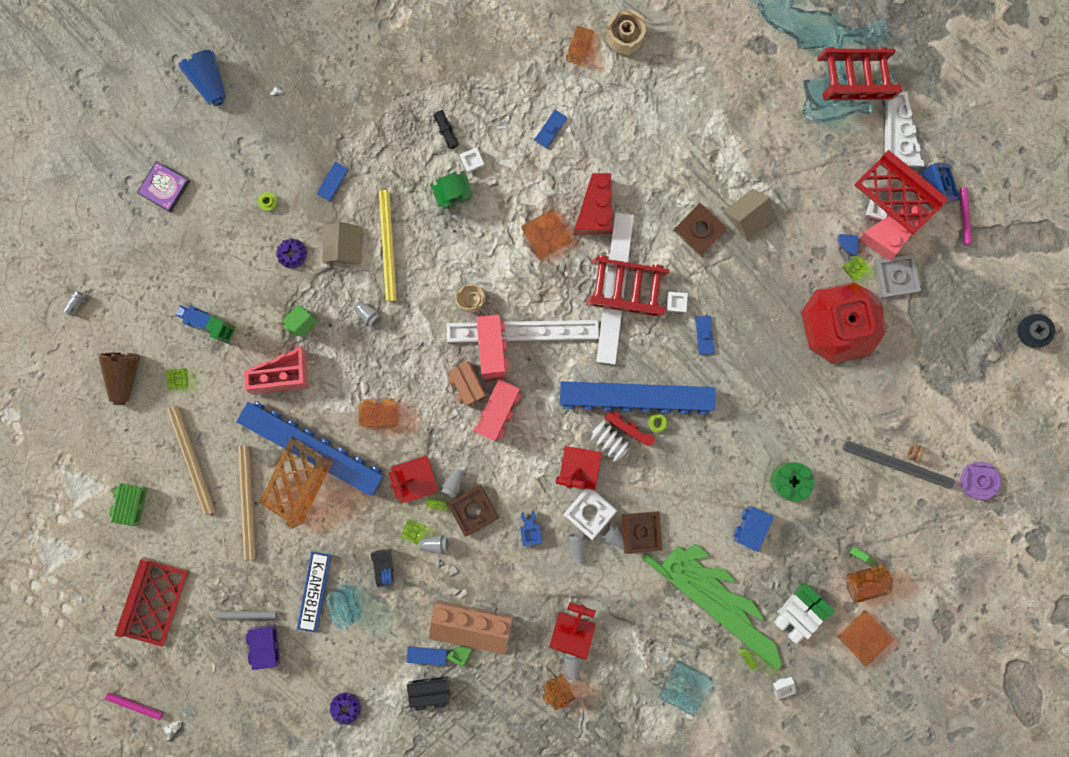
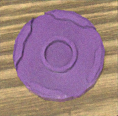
[960,462,1001,500]

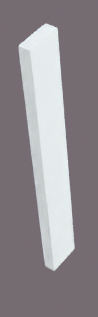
[596,213,634,365]
[447,320,599,343]

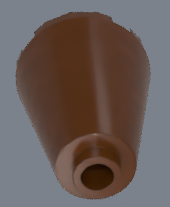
[98,352,140,405]

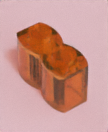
[358,399,399,427]

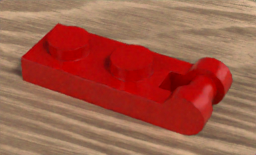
[604,411,654,445]

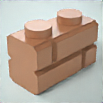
[447,361,487,407]

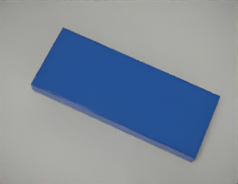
[534,110,567,149]
[317,162,349,202]
[695,315,715,355]
[407,646,447,666]

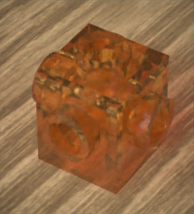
[542,674,576,710]

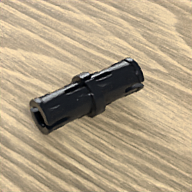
[433,110,459,149]

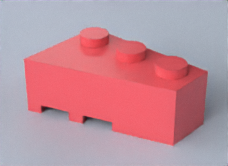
[476,315,509,382]

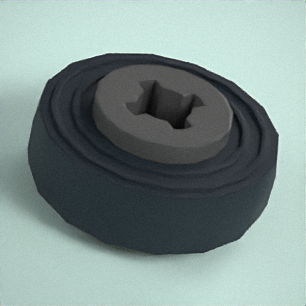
[1018,314,1055,348]

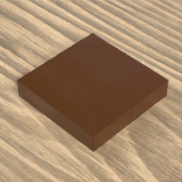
[621,511,662,554]

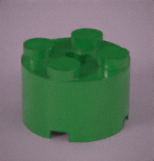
[430,171,473,210]
[770,462,814,502]

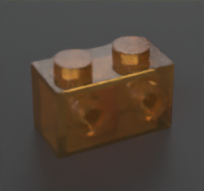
[847,564,893,604]

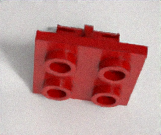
[556,446,602,491]
[389,455,439,504]
[549,602,596,660]

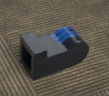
[371,549,394,587]

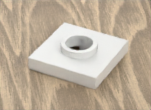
[563,489,617,540]

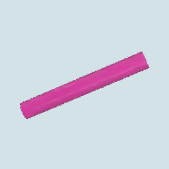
[960,188,972,245]
[105,692,163,720]

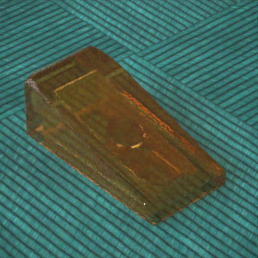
[566,26,594,66]

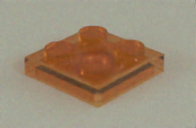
[521,208,572,260]
[837,610,894,667]

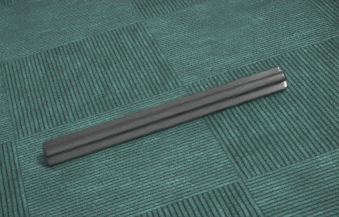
[843,441,955,489]

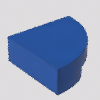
[838,234,858,256]

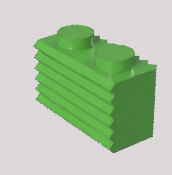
[282,305,319,338]
[109,483,148,526]

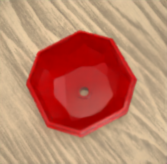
[801,282,886,364]

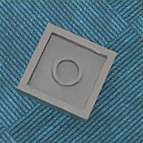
[874,254,921,298]

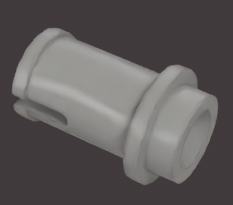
[62,291,86,316]

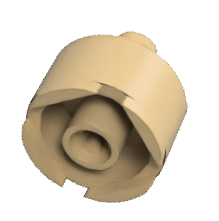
[607,9,646,56]

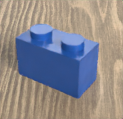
[733,506,774,552]

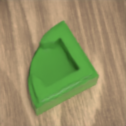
[850,547,876,567]
[446,646,473,667]

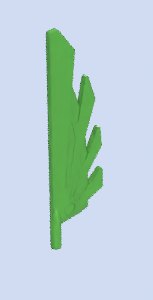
[642,544,782,670]

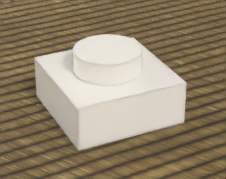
[460,147,484,174]
[865,199,889,221]
[666,292,688,313]
[773,677,796,700]

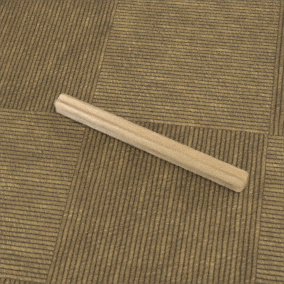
[167,406,215,515]
[238,445,256,561]

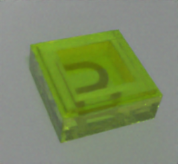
[842,255,870,281]
[166,368,188,390]
[426,499,447,511]
[400,519,426,545]
[737,647,758,671]

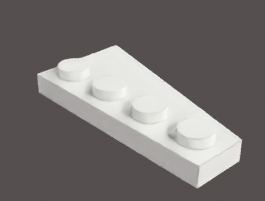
[885,92,924,168]

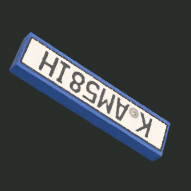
[297,551,332,633]

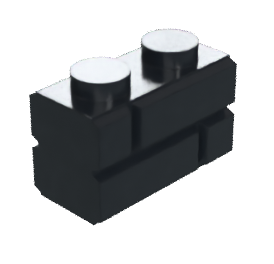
[407,676,450,711]

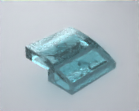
[659,660,712,716]

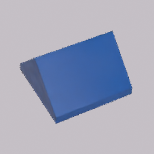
[921,163,960,208]

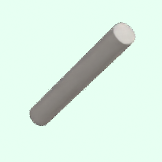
[217,611,277,619]

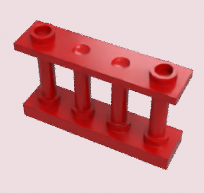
[817,47,902,101]
[586,255,670,317]

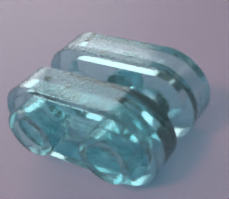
[326,584,362,629]

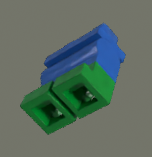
[176,305,236,344]

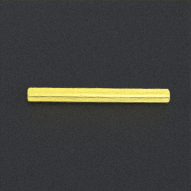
[379,190,397,302]

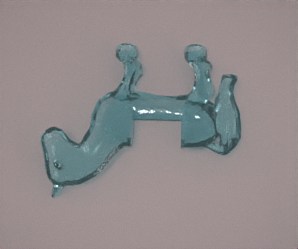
[749,0,895,124]

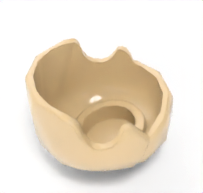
[455,284,486,313]

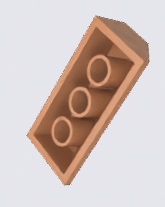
[429,600,513,655]

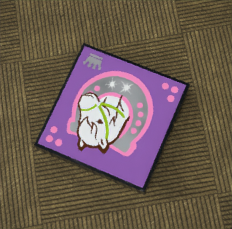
[137,161,190,213]

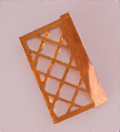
[259,437,334,529]

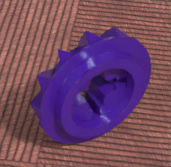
[276,238,307,269]
[329,693,361,725]

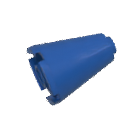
[178,50,226,107]

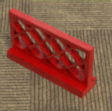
[854,149,948,235]
[114,557,189,647]

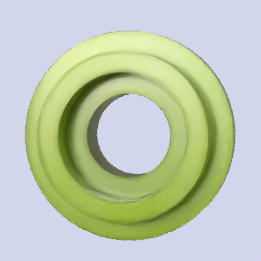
[258,192,277,211]
[648,413,668,433]

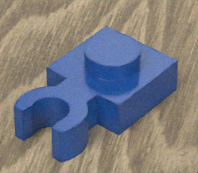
[520,511,542,546]

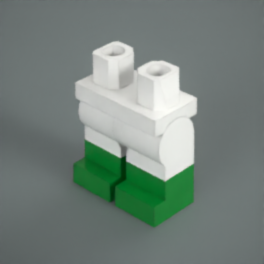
[774,583,835,644]

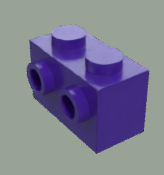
[246,624,280,670]

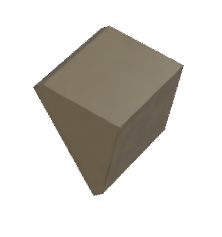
[723,189,776,241]
[322,222,362,264]

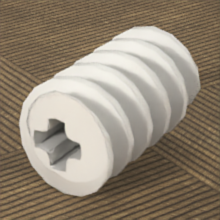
[591,419,631,462]

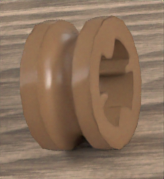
[907,443,925,462]

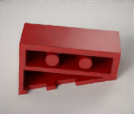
[573,173,612,235]

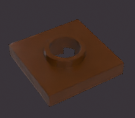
[673,203,727,256]
[447,484,499,537]

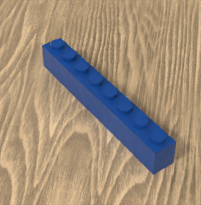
[560,381,716,415]
[236,401,386,496]

